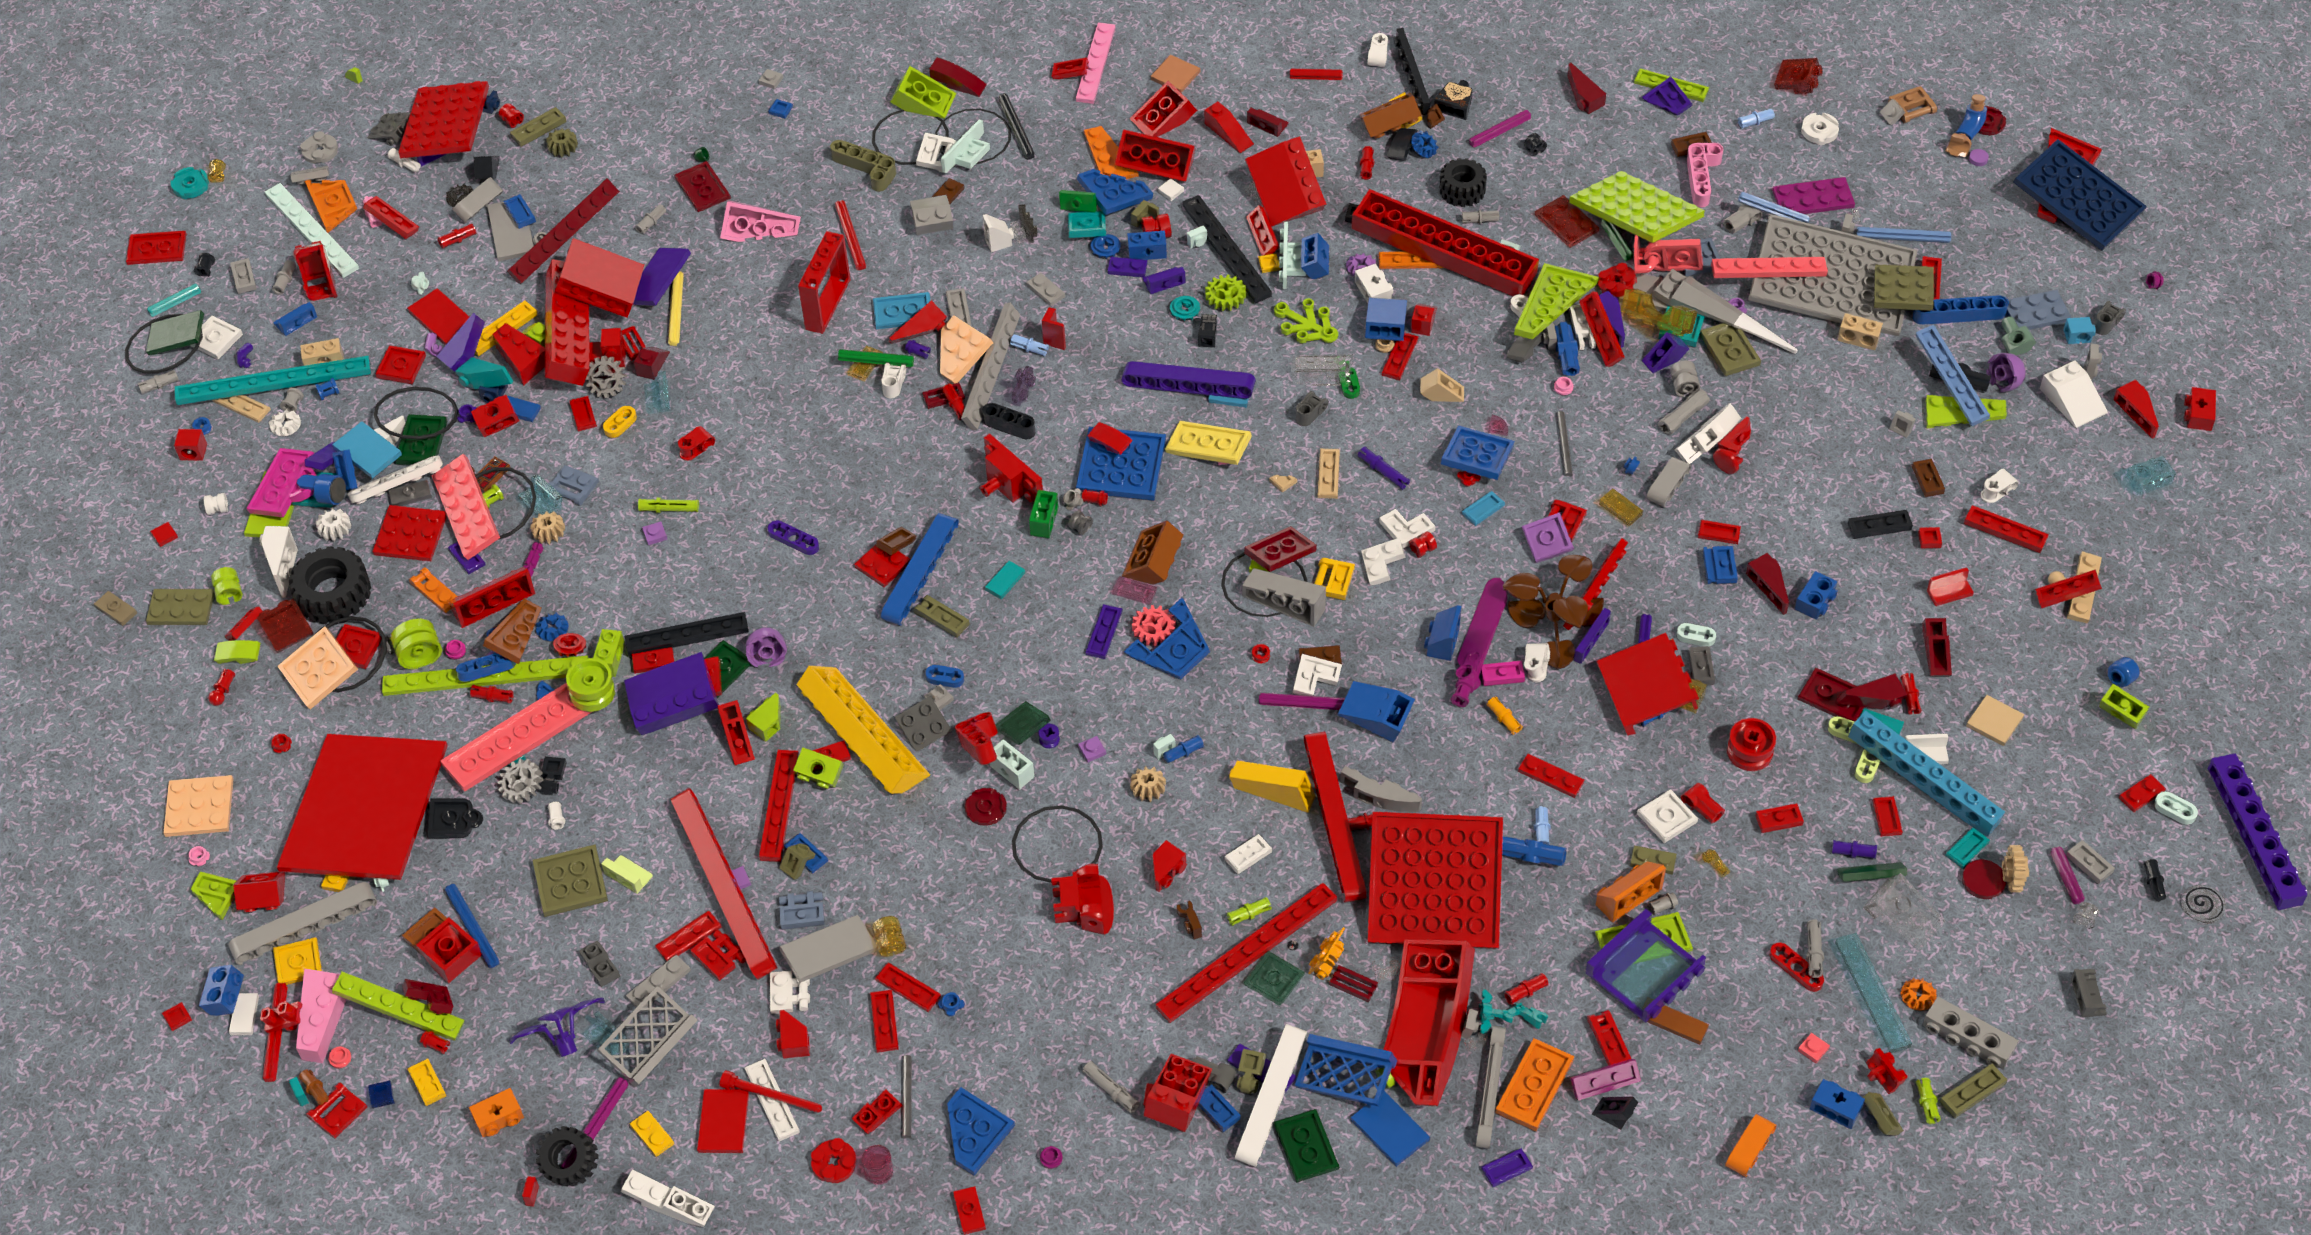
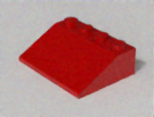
[1245,136,1326,227]

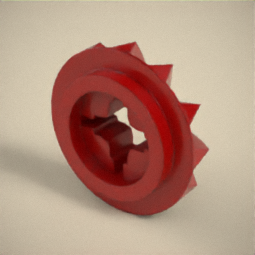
[553,633,586,657]

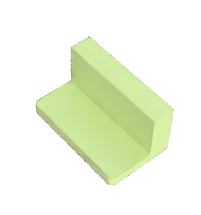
[602,855,653,894]

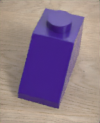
[1642,332,1689,373]

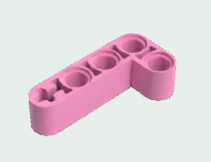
[1687,143,1723,208]

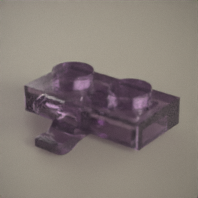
[1012,366,1036,407]

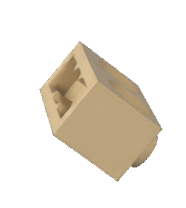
[1837,313,1883,350]

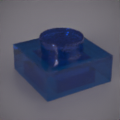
[368,1080,395,1109]

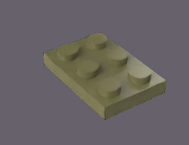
[1700,323,1761,376]
[146,589,215,625]

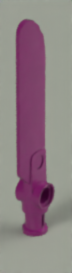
[1450,578,1508,707]

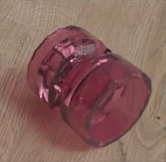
[862,1145,894,1185]

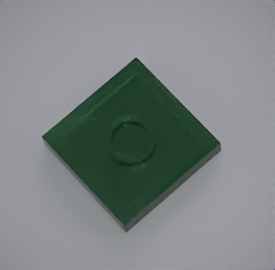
[995,701,1051,745]
[1244,951,1305,1006]

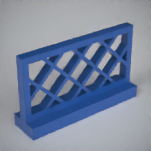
[1295,1034,1397,1107]

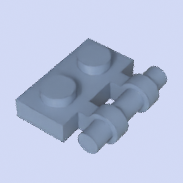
[779,891,825,930]

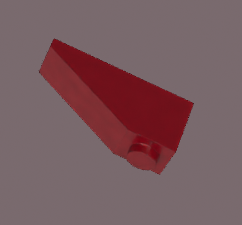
[1567,63,1607,114]
[1746,553,1789,615]
[1836,673,1907,709]

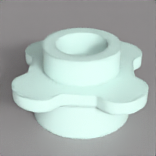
[411,272,429,295]
[373,878,390,892]

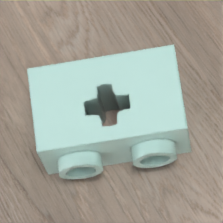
[990,739,1034,790]

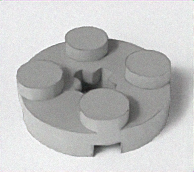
[300,131,338,164]

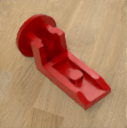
[1713,416,1751,474]

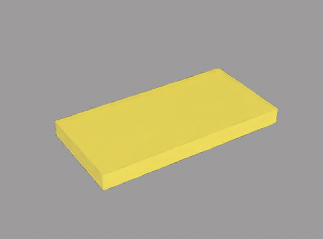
[1165,421,1252,465]

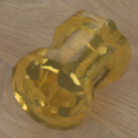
[208,159,226,183]

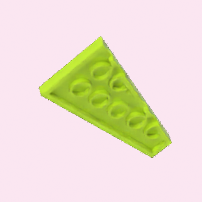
[1514,263,1599,339]

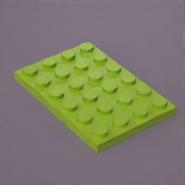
[1569,171,1705,243]

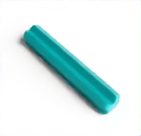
[147,284,201,317]

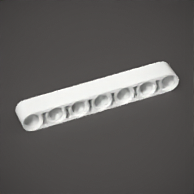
[1235,1024,1307,1167]

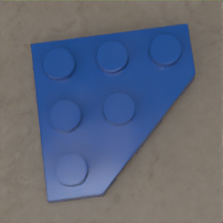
[1077,169,1153,215]
[947,1087,1015,1176]

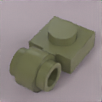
[1237,1049,1266,1094]

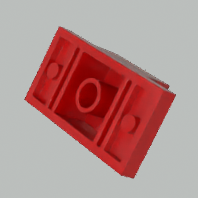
[980,433,1043,503]

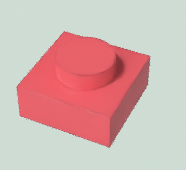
[1798,1033,1830,1063]

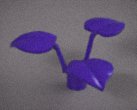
[510,997,605,1057]

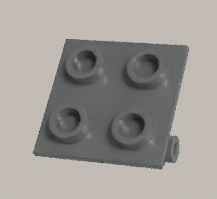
[367,112,411,146]
[895,696,952,751]

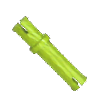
[638,497,699,513]

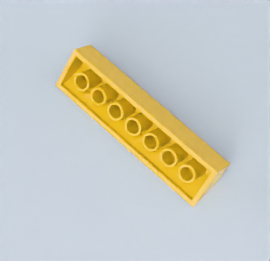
[796,666,930,794]

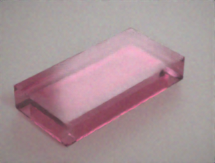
[1112,576,1157,605]

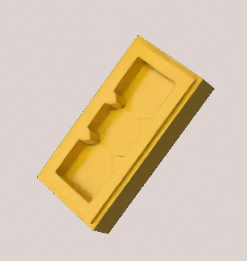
[407,1059,446,1106]

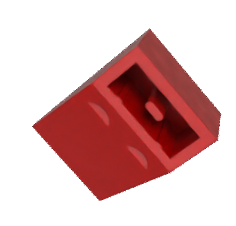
[1144,1053,1212,1132]

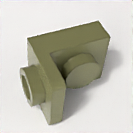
[1131,200,1159,228]
[779,843,816,880]

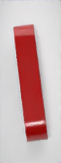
[1769,942,1824,992]

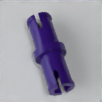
[1832,840,1877,859]

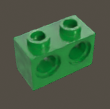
[1029,490,1059,538]

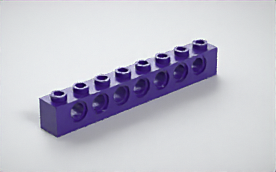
[2207,753,2307,910]

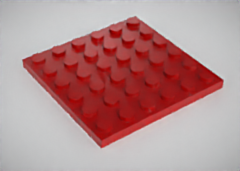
[1367,812,1503,948]

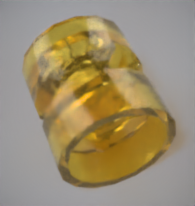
[872,916,907,957]

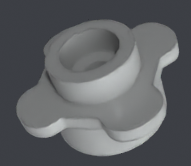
[1063,488,1083,511]

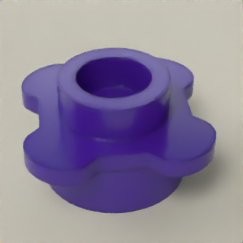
[457,404,477,423]

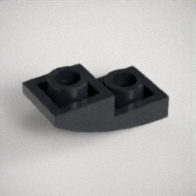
[1387,128,1417,161]

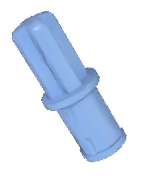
[1738,109,1775,129]
[1010,334,1049,357]
[1534,806,1551,845]

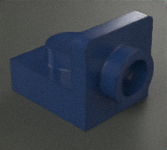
[482,90,500,114]
[478,385,508,403]

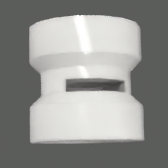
[204,493,228,515]

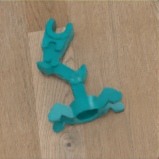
[1478,989,1548,1034]

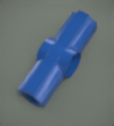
[1555,322,1580,376]
[1502,837,1567,866]

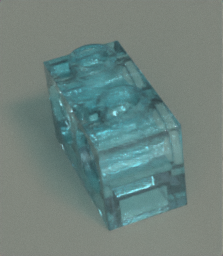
[2125,456,2176,496]

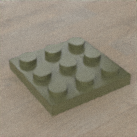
[1874,265,1934,311]
[533,844,608,917]

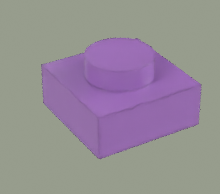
[642,522,668,545]
[1078,736,1106,762]

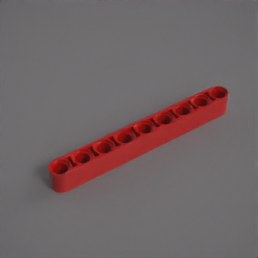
[1304,731,1366,903]

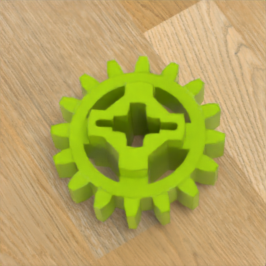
[1205,274,1246,311]

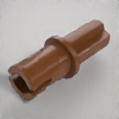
[299,1069,329,1105]

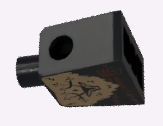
[1434,80,1473,120]

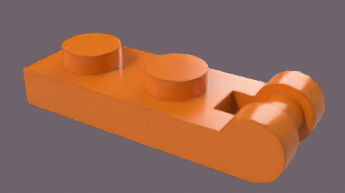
[409,567,457,613]

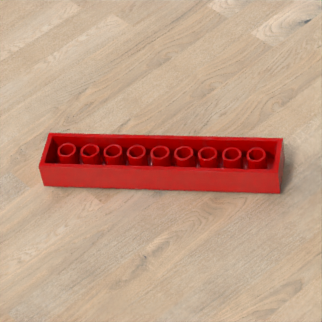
[1352,189,1539,296]

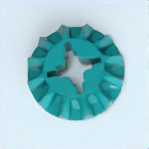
[1170,296,1200,322]

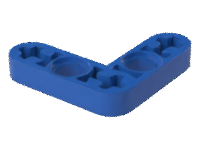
[456,627,516,682]

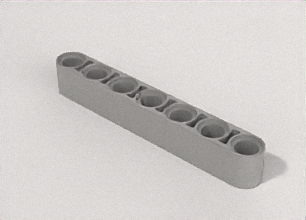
[229,882,377,965]

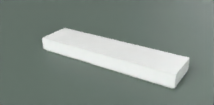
[745,1059,800,1142]

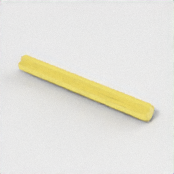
[668,272,684,346]

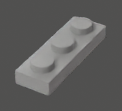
[626,955,691,1012]

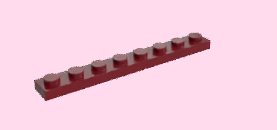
[507,178,620,284]

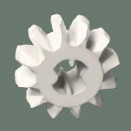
[316,508,351,542]

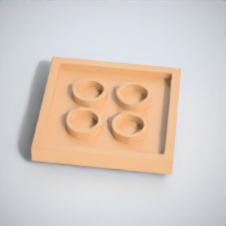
[278,626,358,709]
[164,775,233,837]

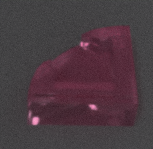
[1488,414,1508,436]

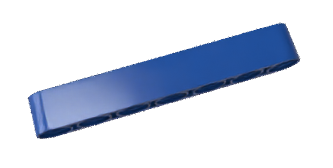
[881,513,959,626]

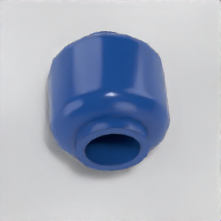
[2107,657,2140,687]

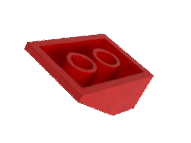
[1130,81,1198,137]

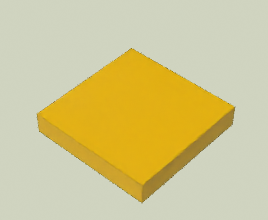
[273,937,322,985]

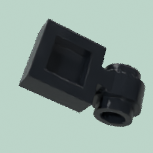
[540,756,567,795]

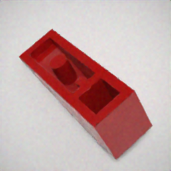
[1204,101,1254,153]
[889,300,947,344]
[2114,379,2159,439]
[717,700,755,765]

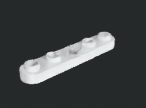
[348,456,443,504]

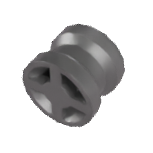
[1068,510,1093,535]

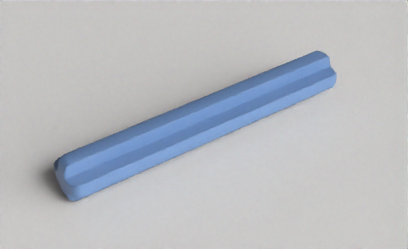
[1738,192,1809,223]

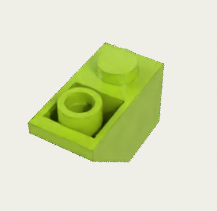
[746,692,781,742]

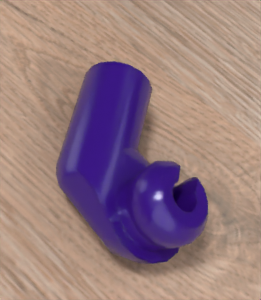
[237,343,253,368]

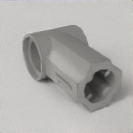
[1723,204,1762,233]

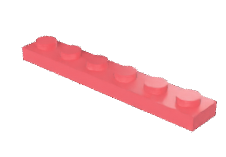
[1711,257,1828,278]

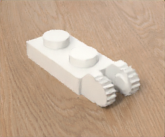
[1569,304,1596,350]

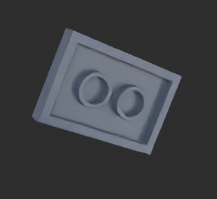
[2006,290,2072,330]

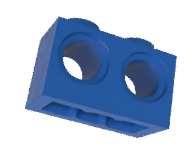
[1795,571,1838,620]
[199,965,244,1016]

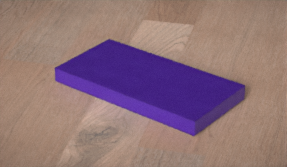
[633,248,691,306]

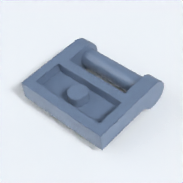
[546,465,599,506]

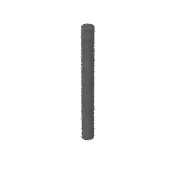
[1557,411,1573,476]
[902,1055,912,1138]

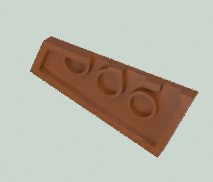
[483,598,542,664]

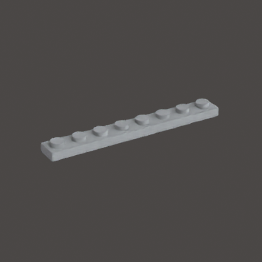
[961,302,1020,430]

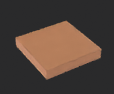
[1151,55,1200,93]

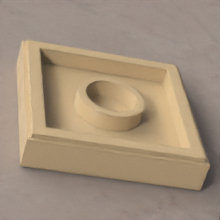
[1966,695,2024,746]

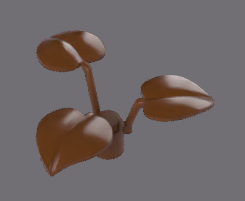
[1503,555,1592,628]
[1508,598,1604,669]

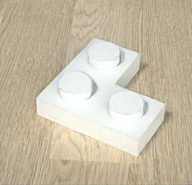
[1379,509,1435,548]
[1361,538,1405,585]
[1292,654,1342,696]

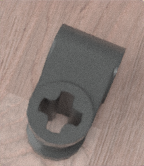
[2094,301,2126,335]
[1296,391,1329,426]

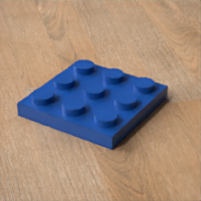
[1441,425,1515,480]

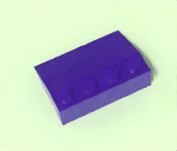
[624,652,719,735]

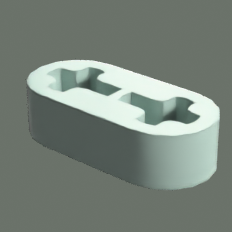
[1677,623,1716,647]

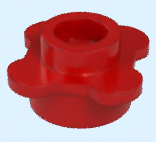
[1457,471,1481,486]

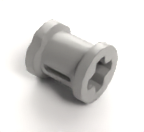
[280,388,304,412]

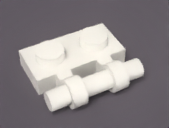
[770,971,810,1014]

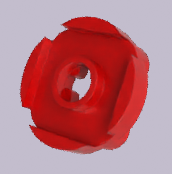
[1598,263,1637,297]
[811,1138,857,1183]

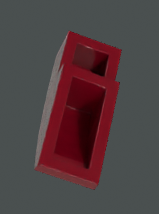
[929,57,987,97]
[1922,618,1952,676]

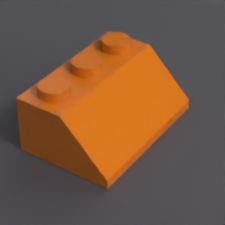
[1596,862,1666,923]

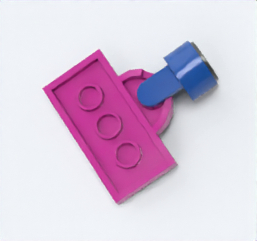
[247,448,346,518]

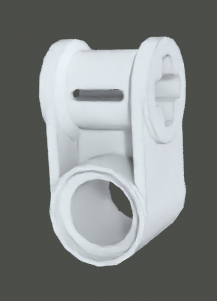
[1367,33,1388,67]
[882,363,906,398]
[1981,469,2019,503]
[1524,643,1550,683]

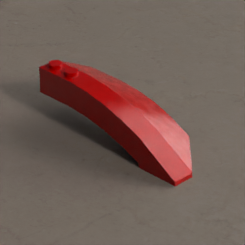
[1383,939,1475,1107]

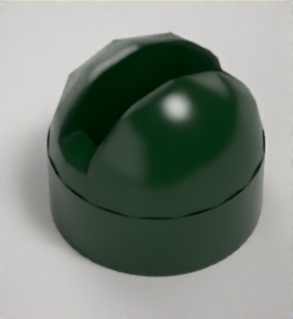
[694,147,710,163]

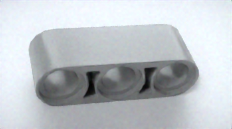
[452,177,503,223]
[1646,457,1691,508]

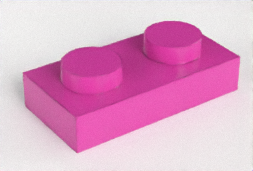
[1481,661,1525,686]

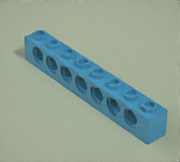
[1848,711,2005,837]

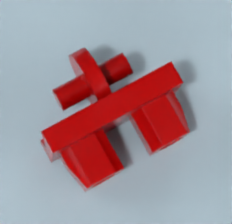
[260,1001,303,1033]
[1866,1048,1907,1094]

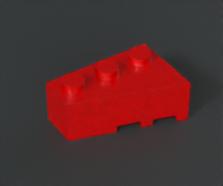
[492,323,545,386]

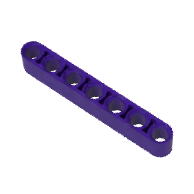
[1121,361,1256,399]

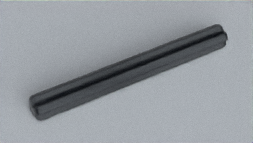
[998,93,1035,160]

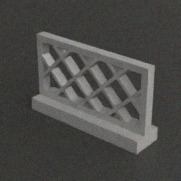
[597,986,697,1087]

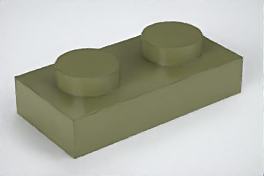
[1630,845,1677,875]
[1862,1092,1904,1136]

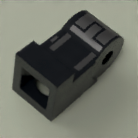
[1198,314,1217,348]

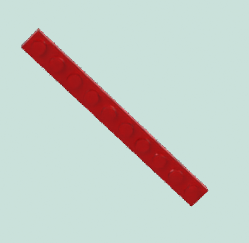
[1156,883,1337,1023]

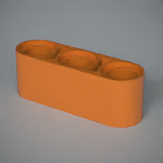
[1725,1114,1777,1177]

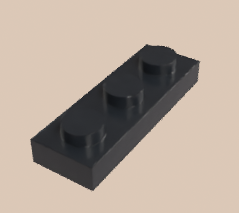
[1848,510,1913,539]

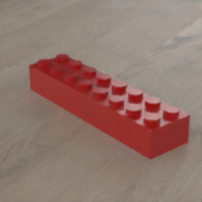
[545,259,589,386]

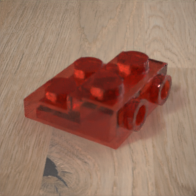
[1774,58,1823,94]
[256,599,314,653]

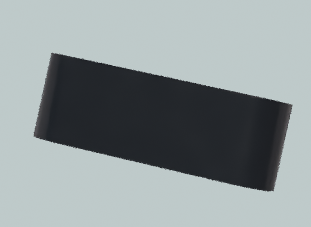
[982,403,1036,440]

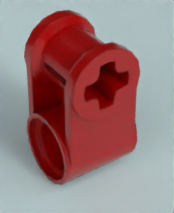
[678,426,716,461]

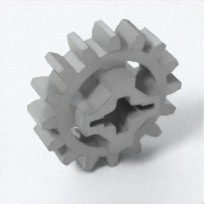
[586,356,627,398]
[498,759,543,804]

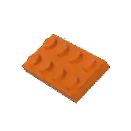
[1495,1038,1575,1132]

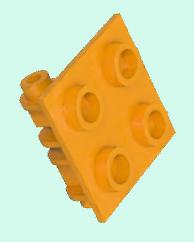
[1308,927,1345,980]

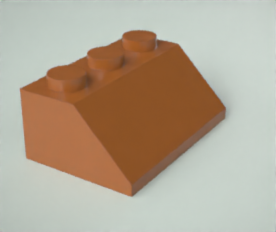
[1360,93,1422,139]
[1122,520,1184,585]

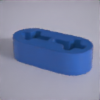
[926,665,964,688]

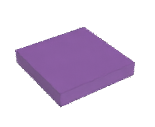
[1522,512,1574,563]

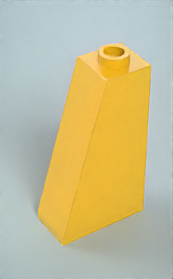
[1229,761,1316,813]

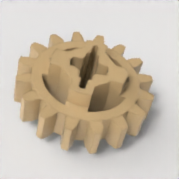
[2002,845,2029,892]

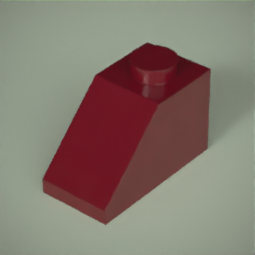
[634,347,670,380]

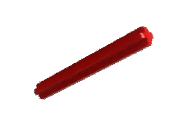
[835,200,866,270]
[263,982,288,1082]

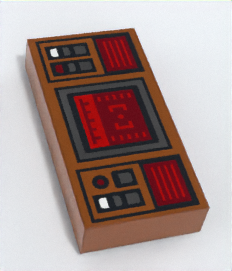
[476,456,510,493]

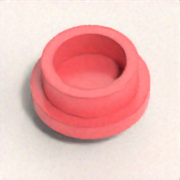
[329,1046,351,1068]

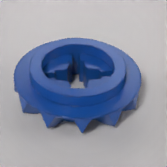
[1411,130,1439,158]
[1091,234,1121,259]
[536,612,569,641]

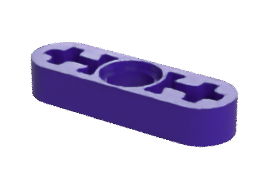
[768,520,819,555]

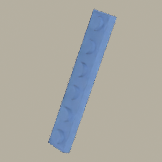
[1916,324,1990,427]

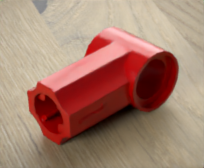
[1681,783,1725,824]

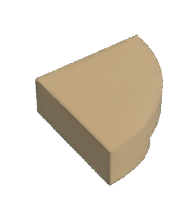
[1269,475,1297,493]

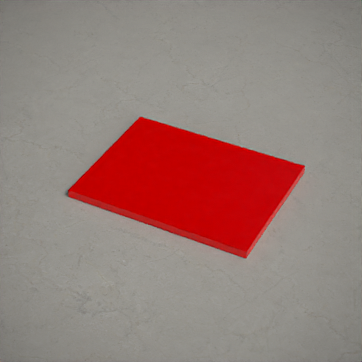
[277,734,448,880]

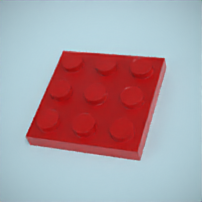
[372,505,447,562]

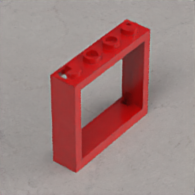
[798,231,851,334]

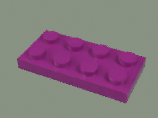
[1772,177,1855,214]

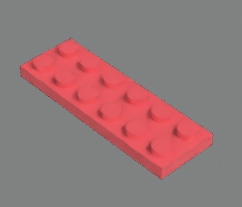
[432,454,500,560]

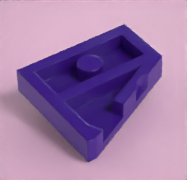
[1642,76,1693,115]

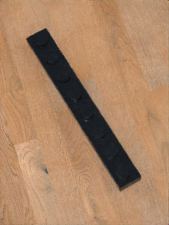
[1183,195,1272,304]

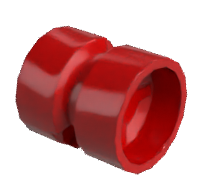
[1141,213,1172,238]

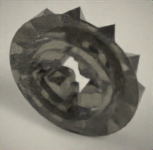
[446,183,473,207]

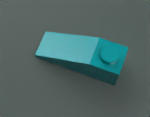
[456,357,513,389]

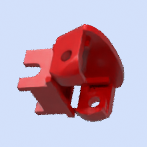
[293,241,338,301]
[1051,863,1114,935]

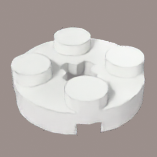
[1801,113,1839,145]

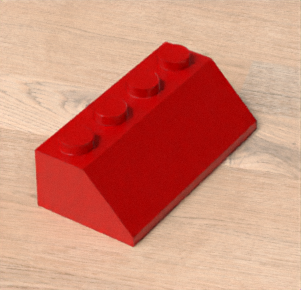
[1115,129,1196,182]
[449,567,536,628]

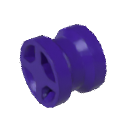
[1038,723,1060,749]

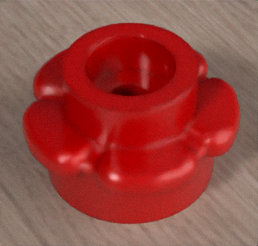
[271,734,292,753]

